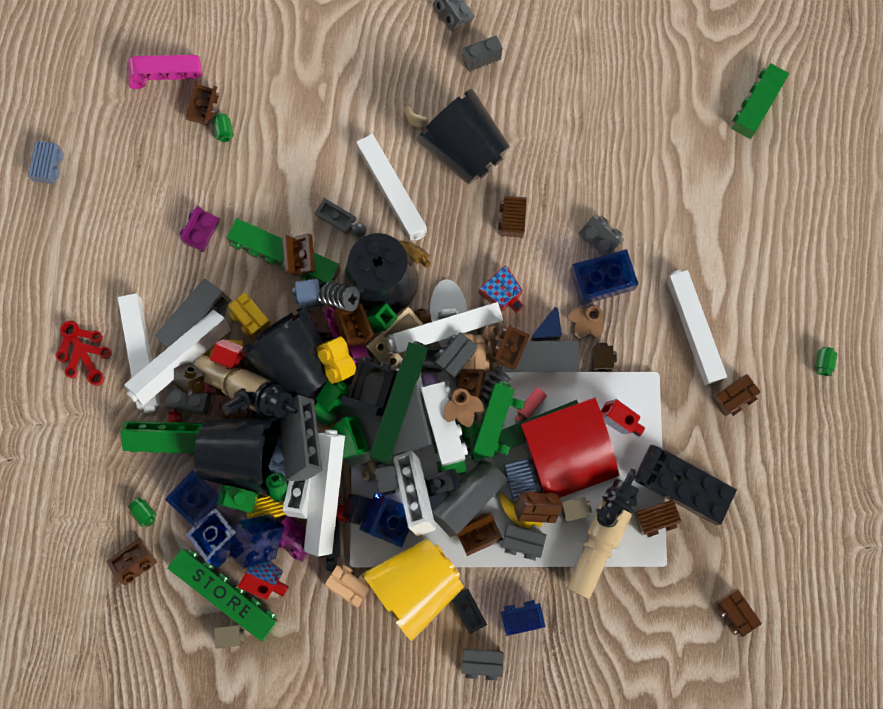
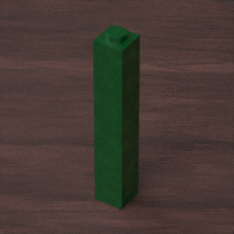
[369,341,428,465]
[467,400,578,463]

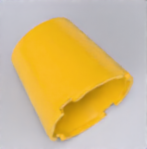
[362,538,464,641]

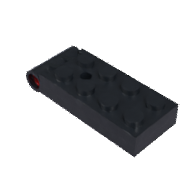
[634,445,737,525]

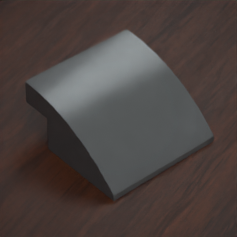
[337,370,432,467]

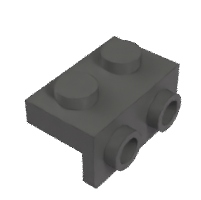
[433,0,475,31]
[579,215,624,258]

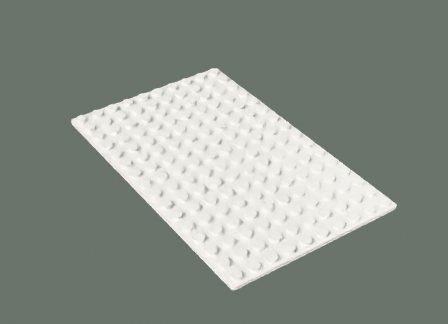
[350,372,667,568]

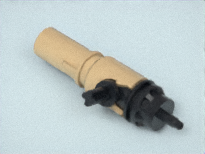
[193,355,298,418]
[566,469,639,600]

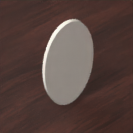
[430,279,467,347]

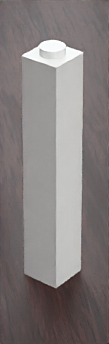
[356,133,427,241]
[666,270,727,386]
[118,293,161,413]
[387,302,503,354]
[124,310,231,405]
[304,429,345,556]

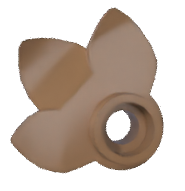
[567,305,604,338]
[483,325,500,360]
[444,388,484,427]

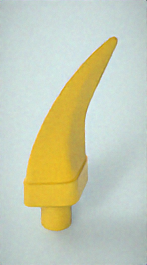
[499,492,542,530]

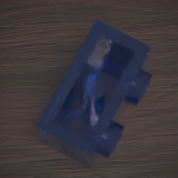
[500,600,546,636]

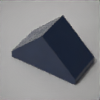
[530,307,562,341]

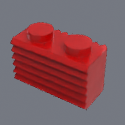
[210,339,245,369]

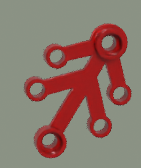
[56,321,112,386]

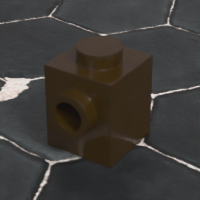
[591,343,617,372]
[174,362,205,396]

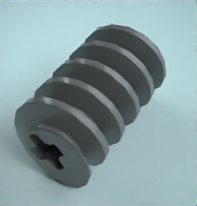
[318,282,360,311]
[481,368,511,409]

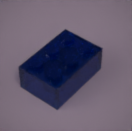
[570,249,639,305]

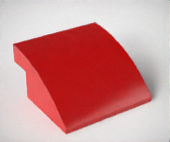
[520,397,620,498]

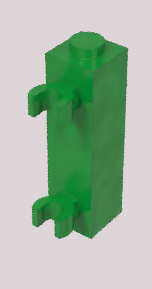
[471,381,525,458]

